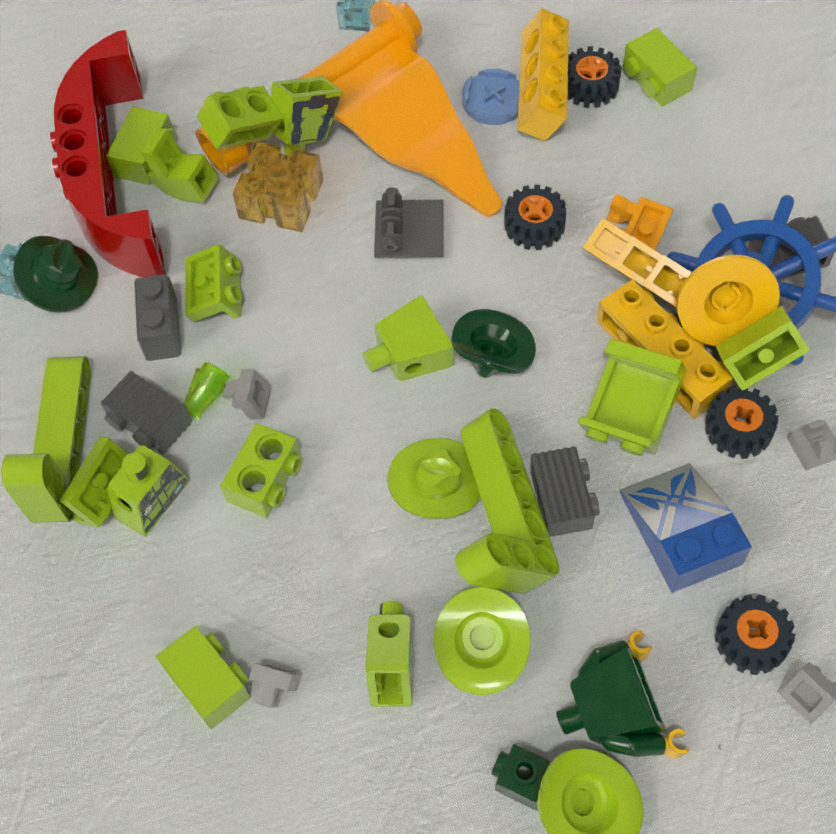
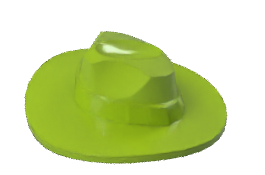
[387,438,481,519]
[434,587,531,695]
[537,749,644,834]

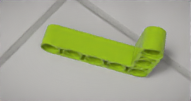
[1,356,91,523]
[455,408,560,594]

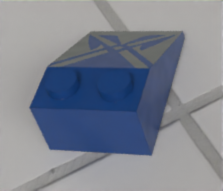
[619,463,752,593]

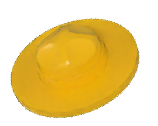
[677,255,780,346]

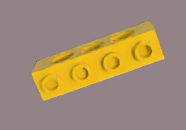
[517,8,569,141]

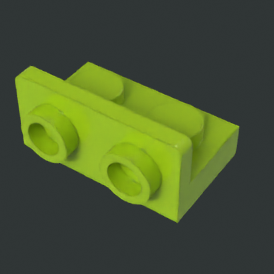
[185,244,243,322]
[60,436,128,528]

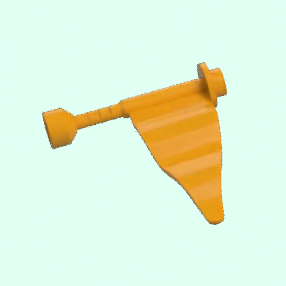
[195,0,503,217]

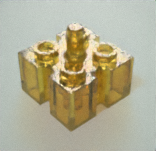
[232,141,323,232]

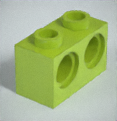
[196,85,284,150]
[220,423,302,518]

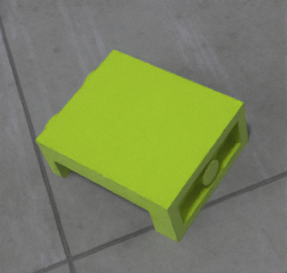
[578,338,687,456]

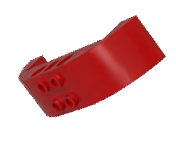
[50,30,166,277]

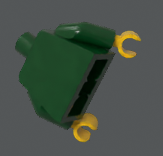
[556,630,690,759]

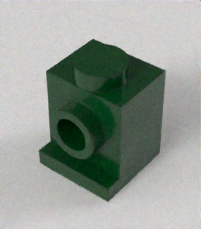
[491,744,551,811]

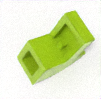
[141,128,219,203]

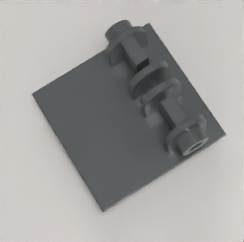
[374,187,444,258]

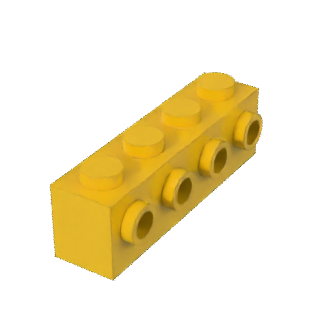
[596,279,733,420]

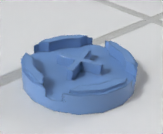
[462,68,519,125]

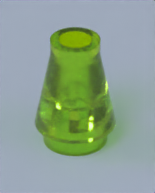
[183,362,229,419]

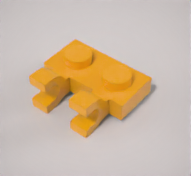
[606,194,673,251]

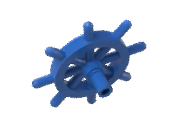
[667,195,836,365]

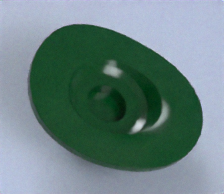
[13,236,98,313]
[451,309,536,378]

